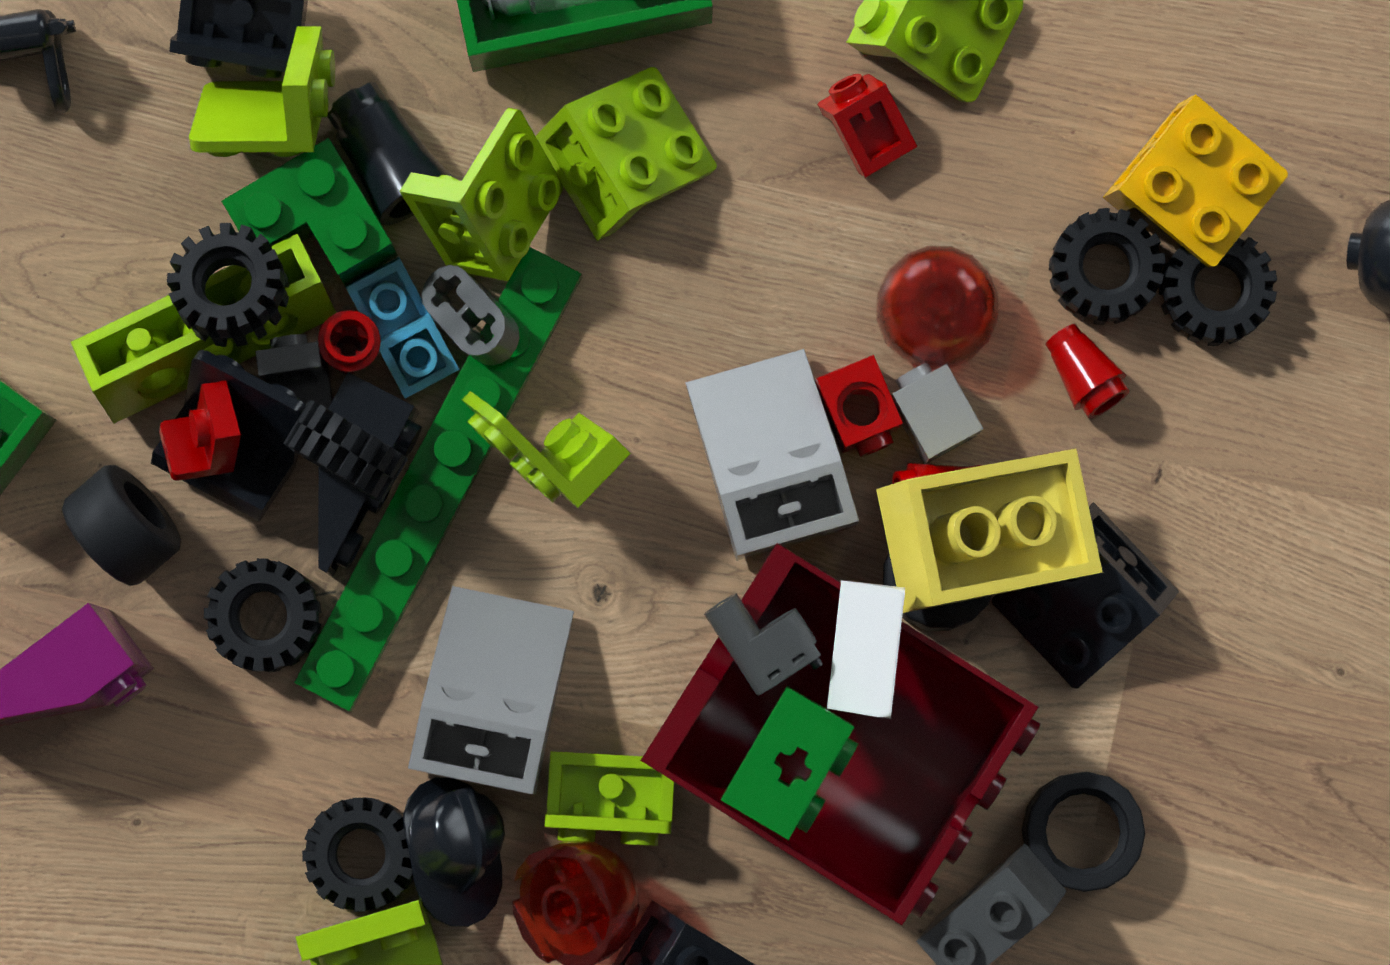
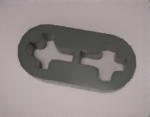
[422,265,520,366]

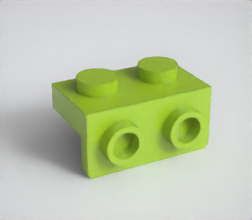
[545,751,674,846]

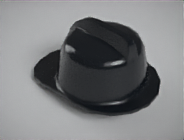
[403,777,505,927]

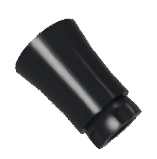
[327,82,453,225]

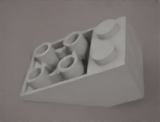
[685,349,859,561]
[408,586,574,794]

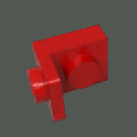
[817,74,918,178]
[159,381,241,481]

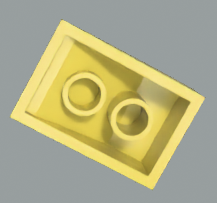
[876,449,1102,613]

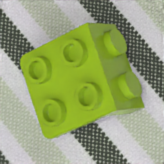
[846,0,1024,102]
[189,26,335,157]

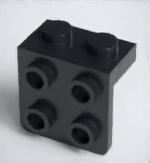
[151,350,306,522]

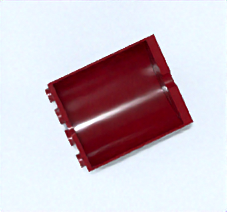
[640,543,1041,925]

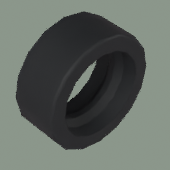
[1021,772,1146,892]

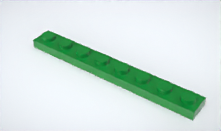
[294,247,582,712]

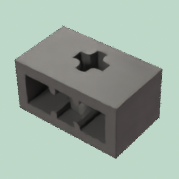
[916,844,1067,965]

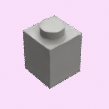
[891,363,984,464]

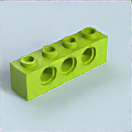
[71,233,336,424]

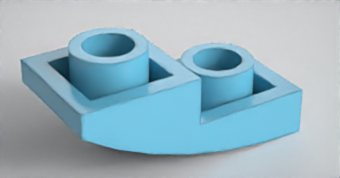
[345,257,460,399]

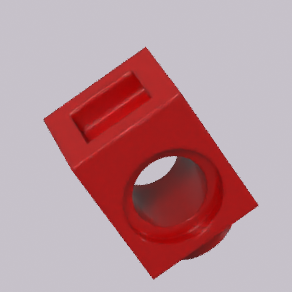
[815,355,903,457]

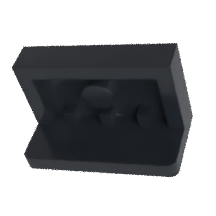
[169,0,308,78]

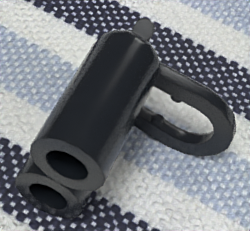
[0,9,76,114]

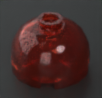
[876,246,999,369]
[512,841,640,965]

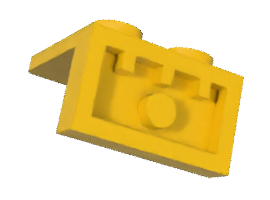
[1102,94,1288,267]

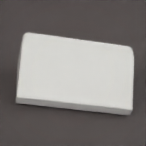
[827,580,905,719]

